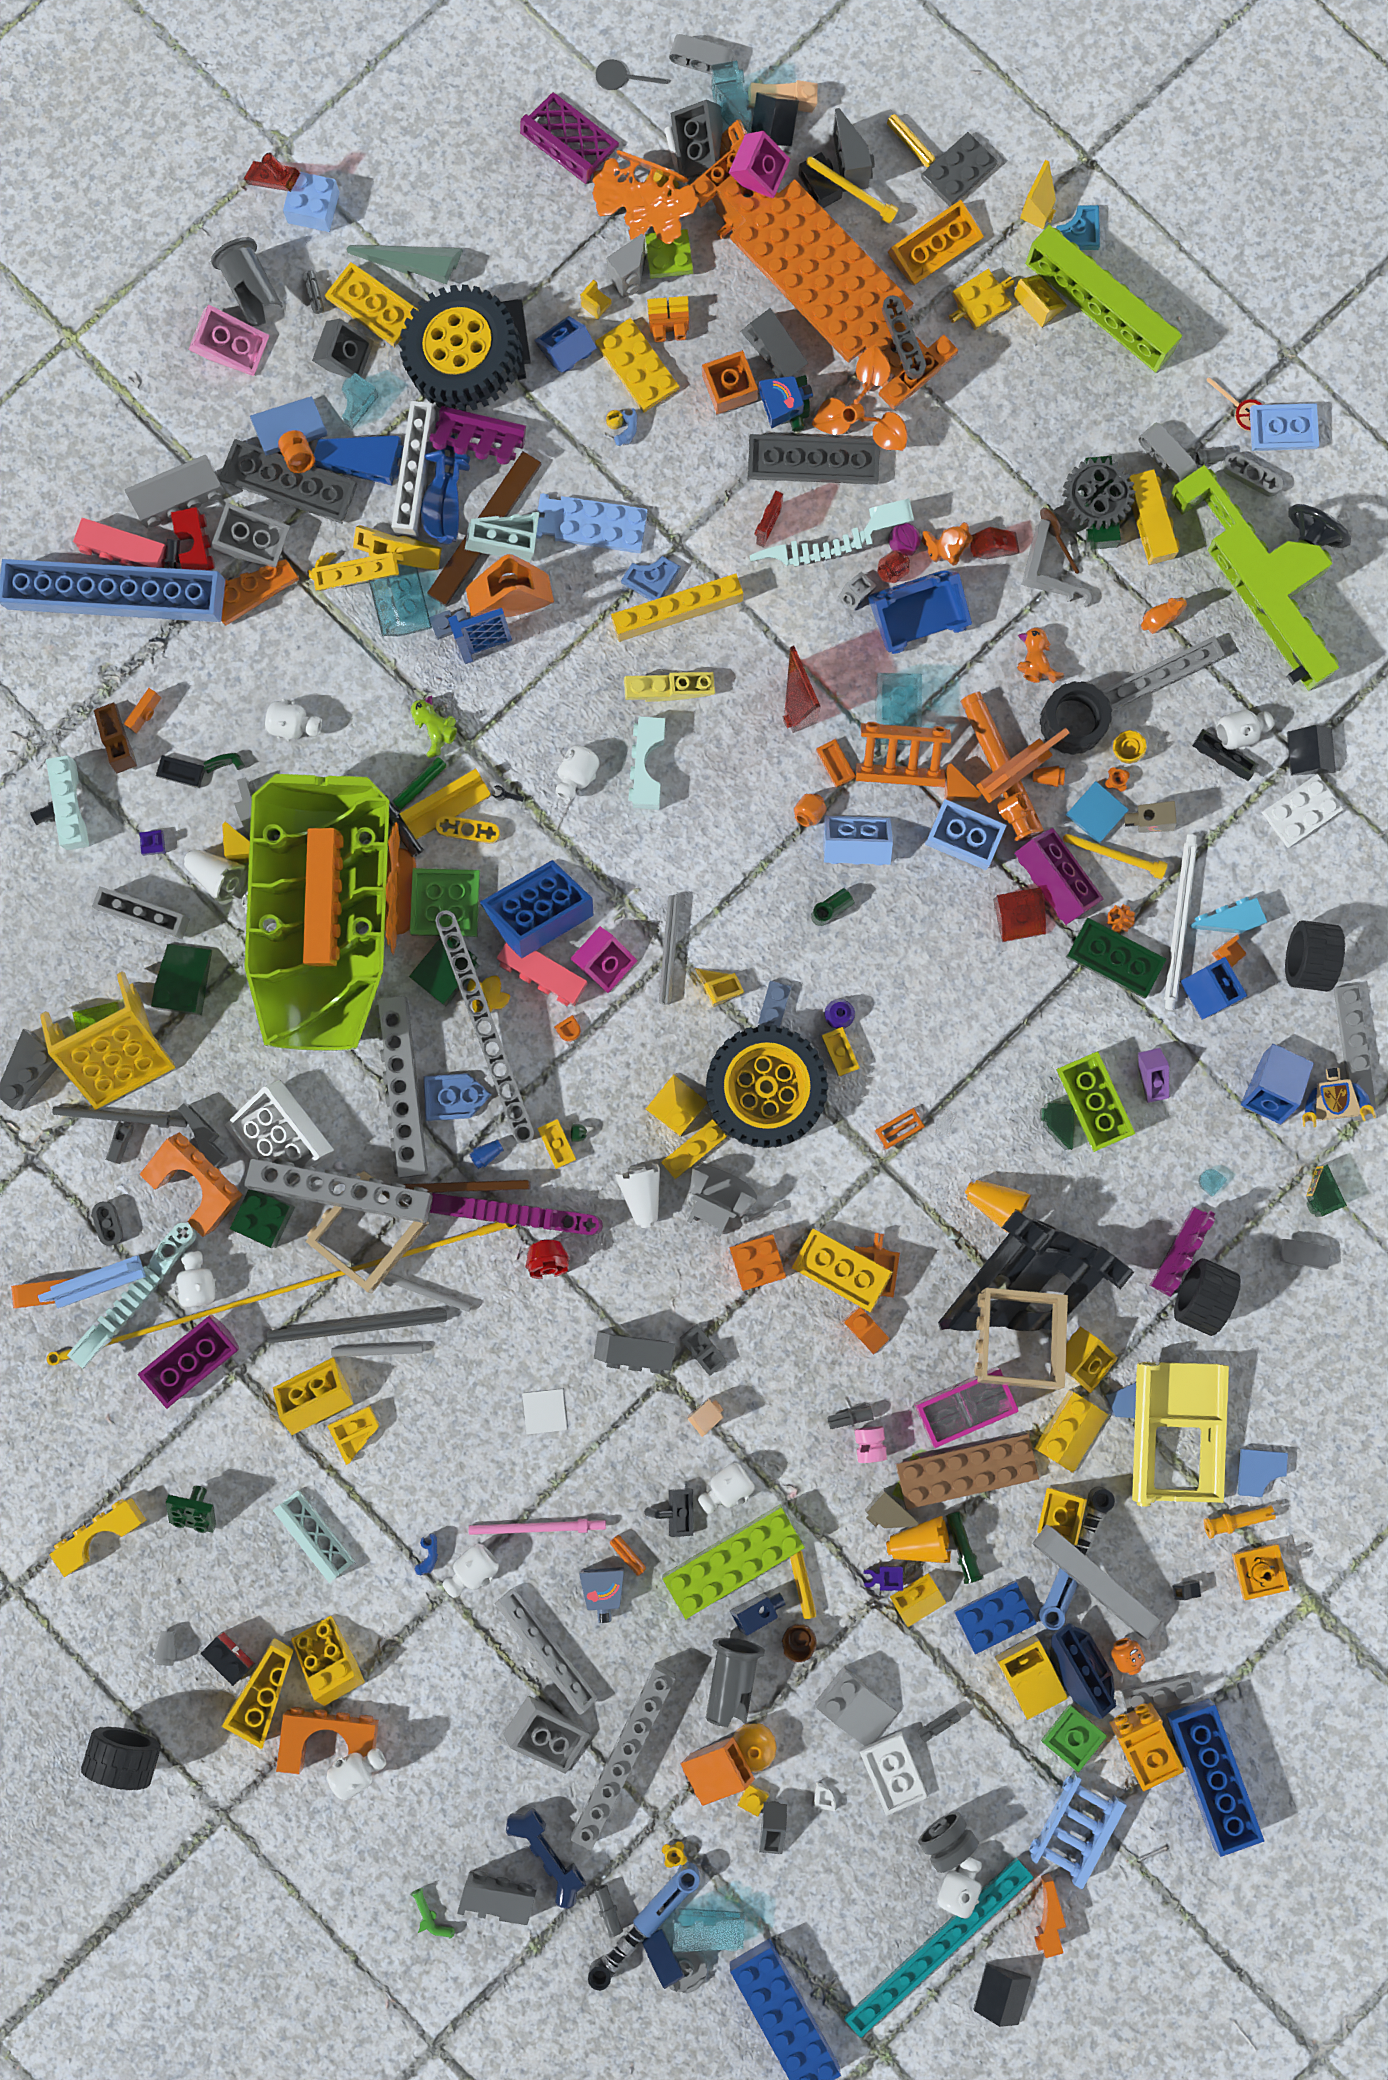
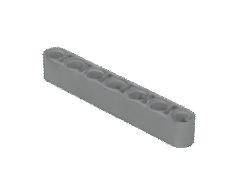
[1032,1525,1161,1640]

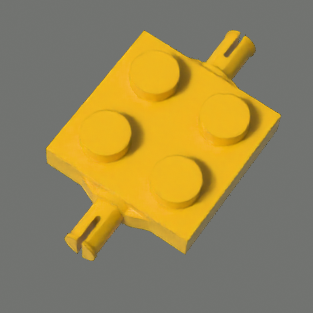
[948,268,1014,330]

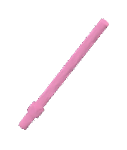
[469,1519,606,1535]

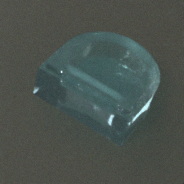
[1198,1169,1227,1197]

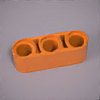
[11,1278,73,1309]

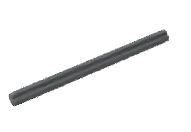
[267,1310,447,1343]

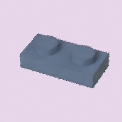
[758,981,791,1028]

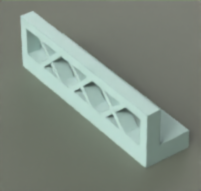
[273,1490,354,1583]

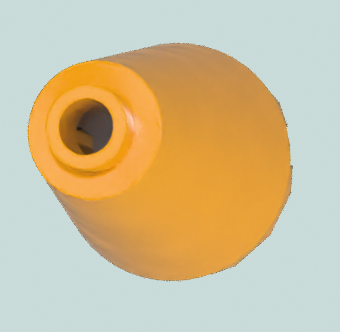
[965,1180,1031,1233]
[886,1516,951,1563]

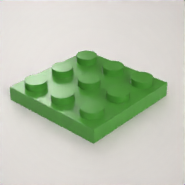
[410,868,480,937]

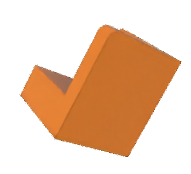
[1212,934,1246,967]

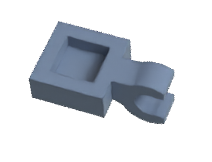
[429,609,469,640]

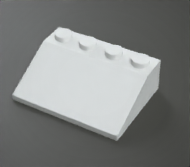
[225,1080,334,1185]

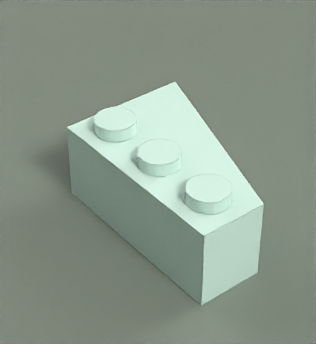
[465,512,539,562]

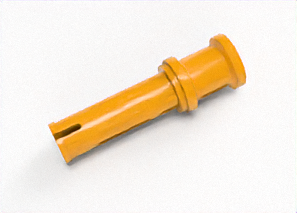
[1203,1505,1276,1539]

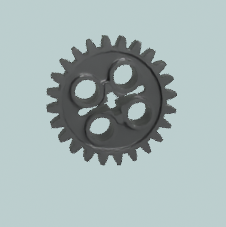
[1062,457,1135,530]

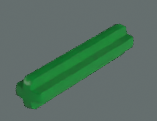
[393,757,446,810]

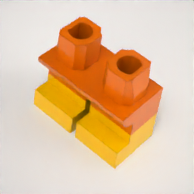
[647,296,689,342]

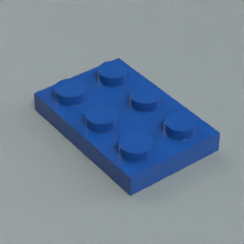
[954,1580,1037,1655]

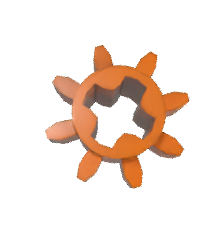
[1107,904,1135,932]

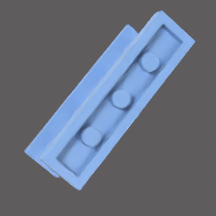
[1029,1771,1127,1890]

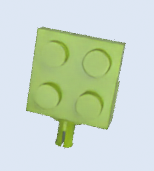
[645,229,693,279]

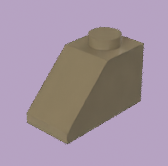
[865,1489,919,1528]

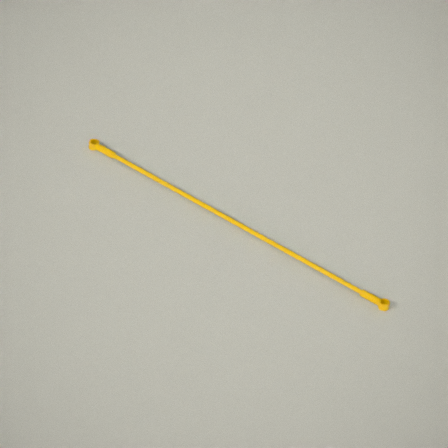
[46,1222,517,1366]

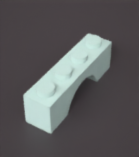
[628,716,666,810]
[46,755,89,850]

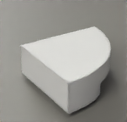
[813,1782,836,1811]

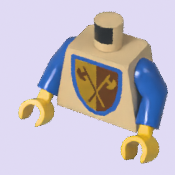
[1302,1068,1376,1127]

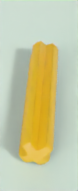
[887,114,935,167]
[790,1551,816,1619]

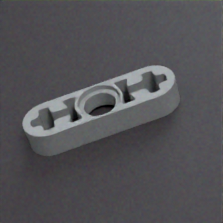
[1222,453,1283,497]

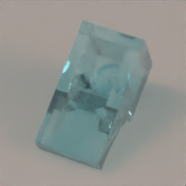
[341,373,379,430]

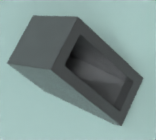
[759,1801,787,1854]

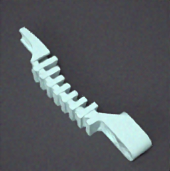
[749,499,914,567]
[67,1223,197,1369]

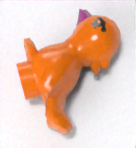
[1017,627,1065,683]

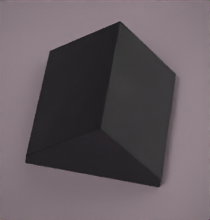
[751,92,799,146]
[1287,725,1336,776]
[973,1963,1031,2027]

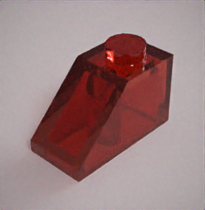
[970,527,1020,560]

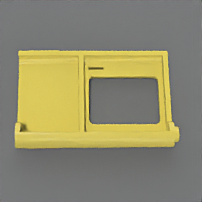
[1132,1362,1229,1507]

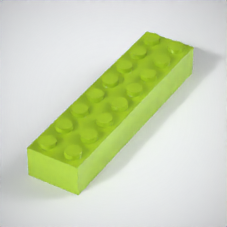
[1025,225,1183,373]

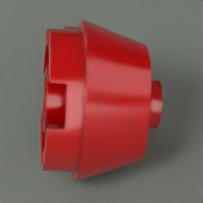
[525,1239,570,1279]

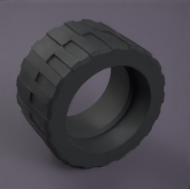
[1040,681,1112,755]
[1285,920,1345,992]
[1174,1258,1241,1336]
[81,1727,161,1790]

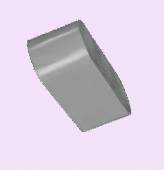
[669,34,734,77]
[1138,422,1197,484]

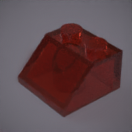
[993,887,1046,942]

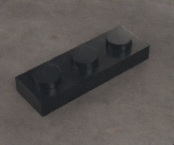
[1192,729,1259,781]

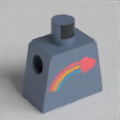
[580,1567,624,1623]

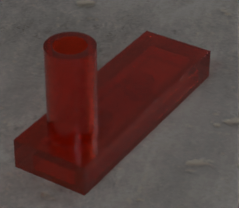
[244,152,301,192]

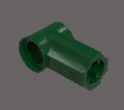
[811,888,855,926]

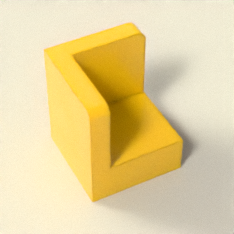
[580,279,612,319]

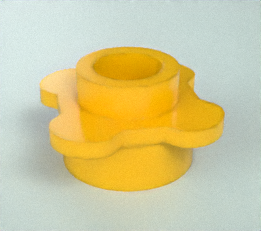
[662,1841,687,1868]

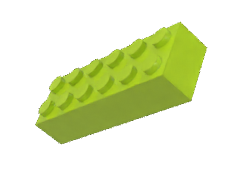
[662,1504,805,1620]

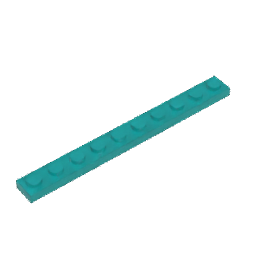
[844,1857,1034,2038]

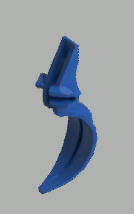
[421,435,470,545]

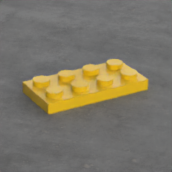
[325,262,419,348]
[595,317,679,413]
[792,1228,893,1312]

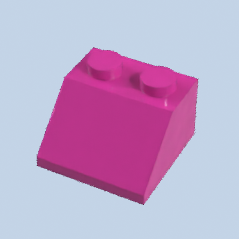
[729,131,791,198]
[570,926,638,993]

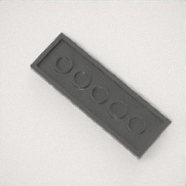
[748,434,880,485]
[219,439,358,524]

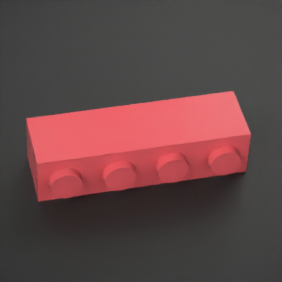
[73,518,166,568]
[497,943,588,1007]

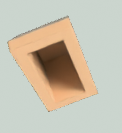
[688,1398,724,1437]

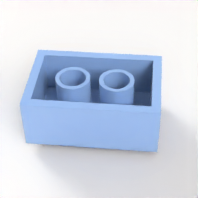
[925,799,1007,870]

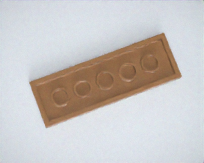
[895,1433,1039,1510]

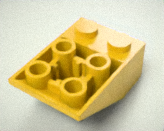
[291,1616,365,1706]
[994,1635,1068,1720]

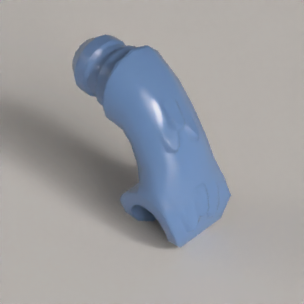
[614,408,637,446]

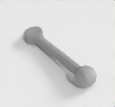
[740,1202,785,1224]

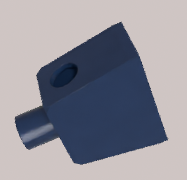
[729,1592,786,1636]

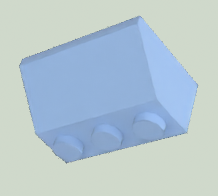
[823,816,893,865]

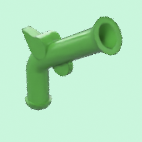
[410,1888,455,1939]

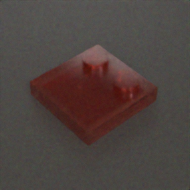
[754,490,784,548]

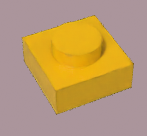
[737,1784,769,1817]

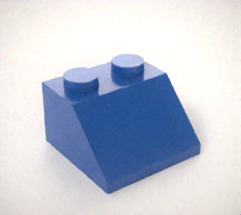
[534,316,597,373]

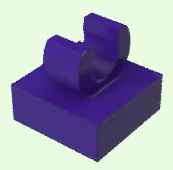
[139,830,166,856]

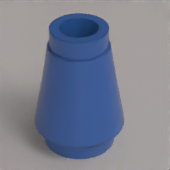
[469,1140,504,1169]

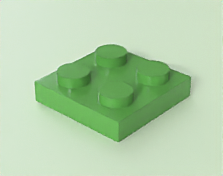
[1041,1704,1107,1773]

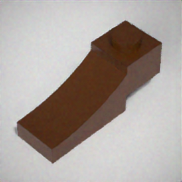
[94,702,137,774]

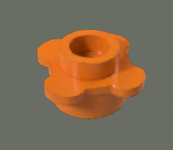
[1105,767,1130,792]

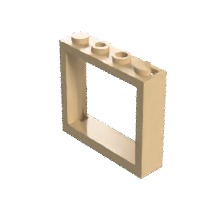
[305,1170,429,1294]
[974,1288,1068,1390]

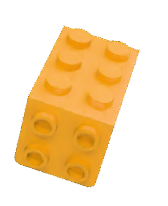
[1109,1702,1185,1792]

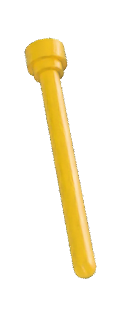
[806,157,899,224]
[1063,834,1168,880]

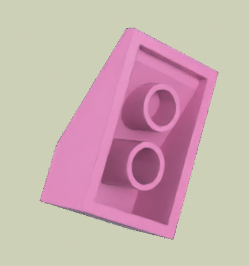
[188,304,270,376]

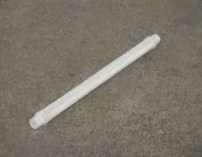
[1164,835,1197,1010]

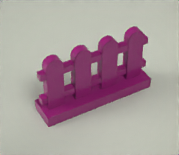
[430,406,526,465]
[1149,1207,1215,1297]

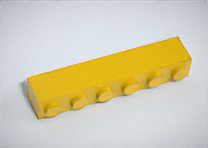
[611,573,743,642]

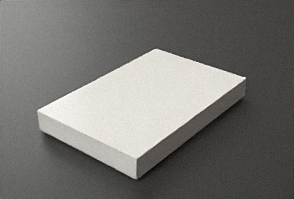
[859,1731,929,1816]

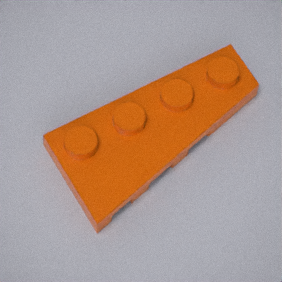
[221,559,299,626]

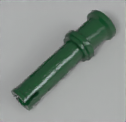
[945,1511,984,1584]

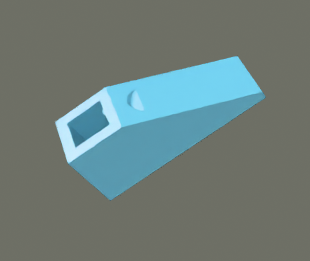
[1190,897,1267,934]

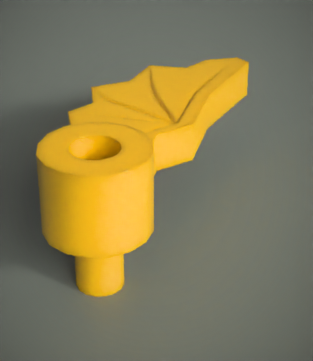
[307,552,337,581]

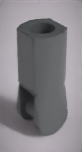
[105,1121,134,1164]

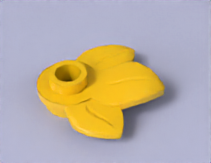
[467,975,510,1013]

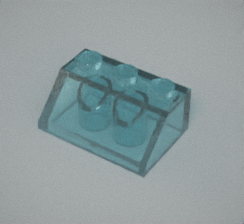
[369,564,432,637]

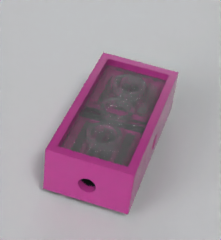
[914,1367,1019,1448]

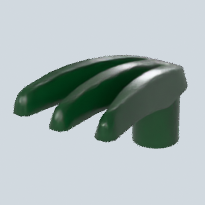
[204,753,245,774]

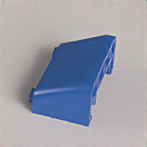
[868,569,972,654]

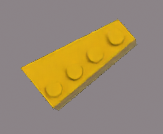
[222,1638,294,1749]

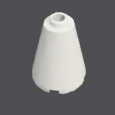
[184,849,248,904]
[615,1164,660,1228]

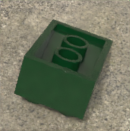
[151,944,212,1016]

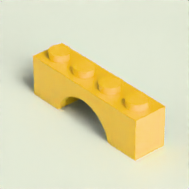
[49,1498,147,1577]

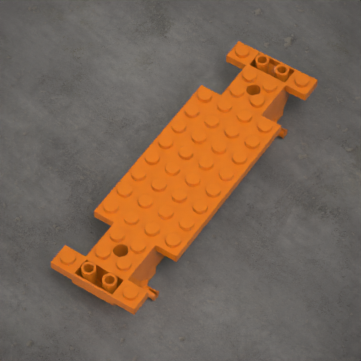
[691,140,958,410]

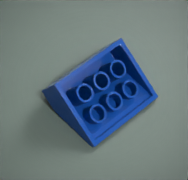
[480,860,594,959]

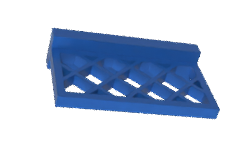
[448,608,512,664]

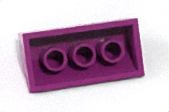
[1014,828,1104,925]

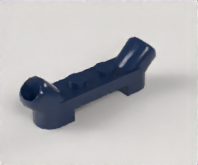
[506,1808,587,1909]

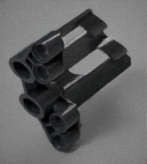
[938,1209,1134,1331]

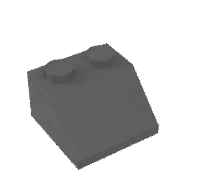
[312,318,374,381]

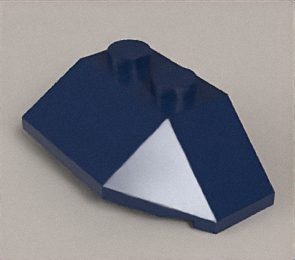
[1050,1623,1117,1719]

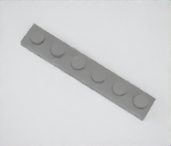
[1102,636,1225,711]
[1334,985,1378,1121]
[494,1588,598,1715]

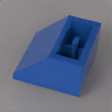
[1180,957,1247,1020]

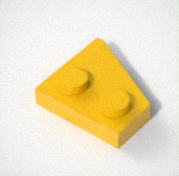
[327,1405,379,1465]

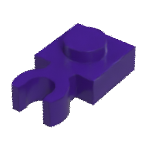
[864,1566,903,1591]

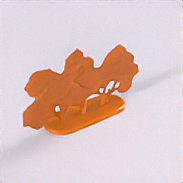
[592,150,699,244]
[385,822,416,955]

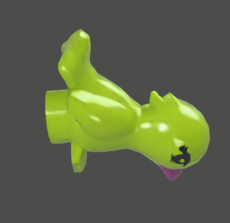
[410,696,457,758]

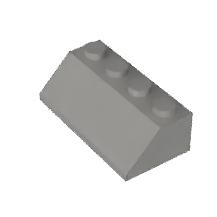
[124,454,226,528]

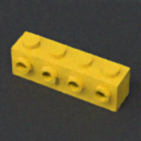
[1127,469,1180,565]

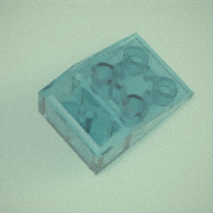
[711,61,752,135]

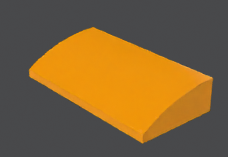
[888,200,984,286]

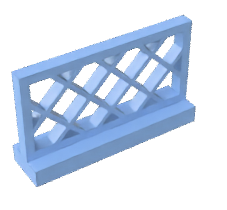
[38,1256,146,1308]

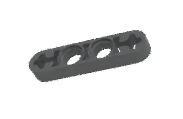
[882,295,926,379]

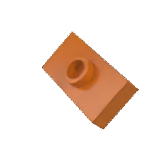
[124,688,162,734]

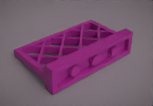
[520,92,619,184]

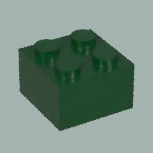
[230,1189,295,1248]

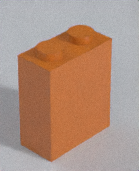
[680,1737,755,1806]

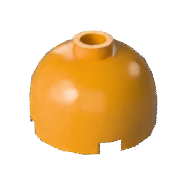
[732,1723,777,1773]

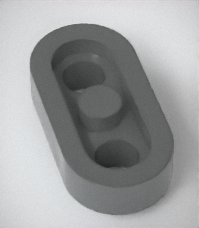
[92,1201,123,1246]

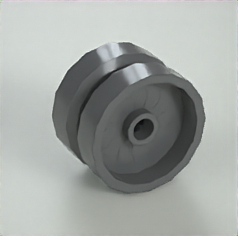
[918,1812,979,1873]

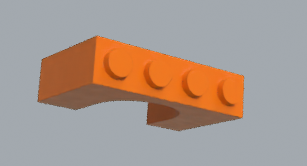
[139,1132,243,1237]
[276,1707,379,1774]

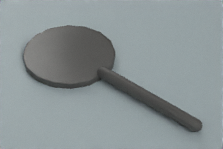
[595,59,667,90]

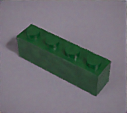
[1081,456,1121,550]

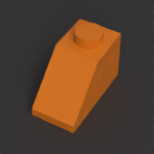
[842,1306,890,1355]

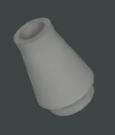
[153,1631,176,1666]

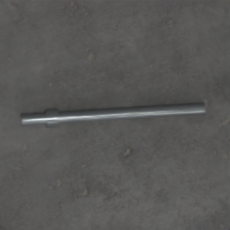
[52,1106,187,1128]

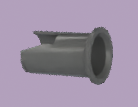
[210,237,283,326]
[705,1638,765,1728]

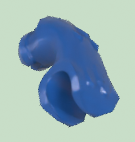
[415,1533,438,1576]

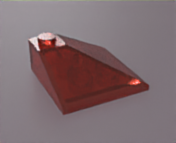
[782,646,821,733]

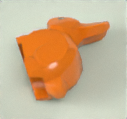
[921,522,973,566]
[1141,597,1187,634]

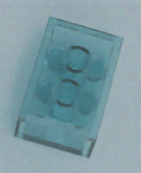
[875,673,922,745]

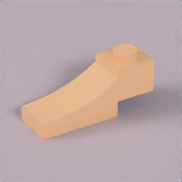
[748,80,818,113]

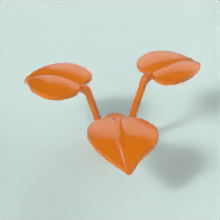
[812,345,908,451]

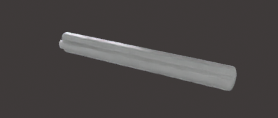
[659,895,680,1005]

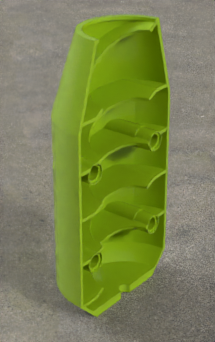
[244,774,389,1051]

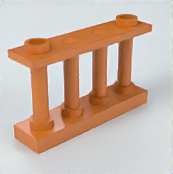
[856,722,951,787]

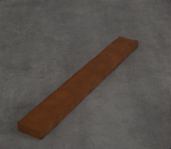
[427,451,542,606]

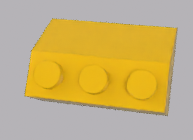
[273,1357,353,1435]
[1034,1390,1108,1473]

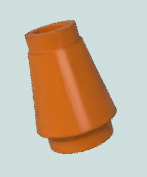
[1033,765,1065,787]

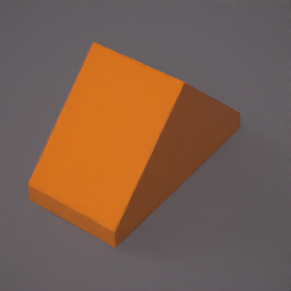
[945,763,981,802]

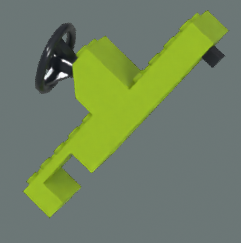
[1170,465,1351,691]

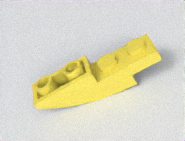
[624,672,715,702]

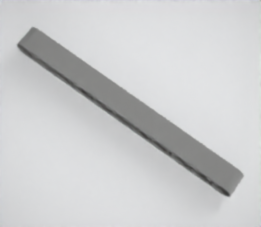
[436,910,534,1144]

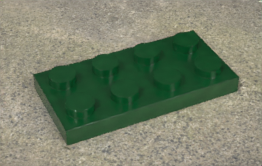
[1066,917,1167,999]

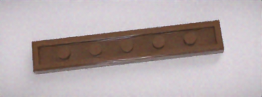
[403,1180,531,1193]

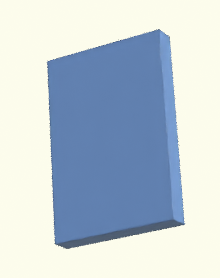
[250,396,328,456]

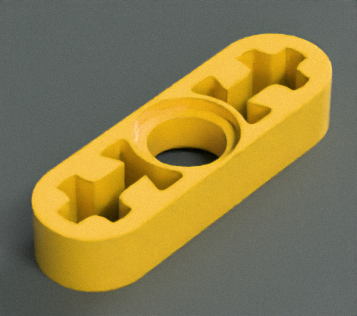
[436,816,500,844]

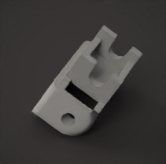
[687,1165,757,1237]

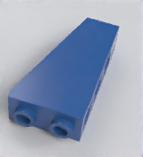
[314,436,404,486]

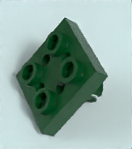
[165,1486,216,1533]

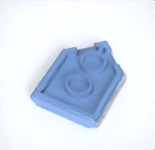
[423,1074,492,1121]

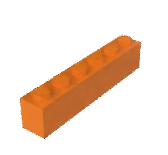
[303,828,344,966]

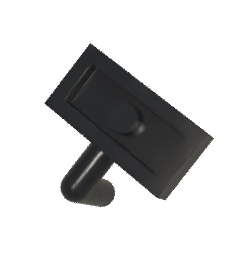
[644,1488,693,1537]

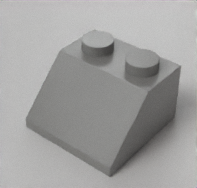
[606,234,646,298]

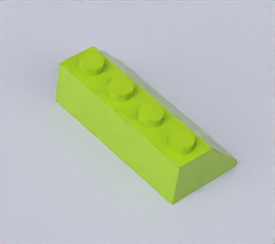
[1056,1051,1135,1152]

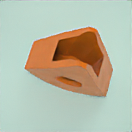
[466,554,554,617]

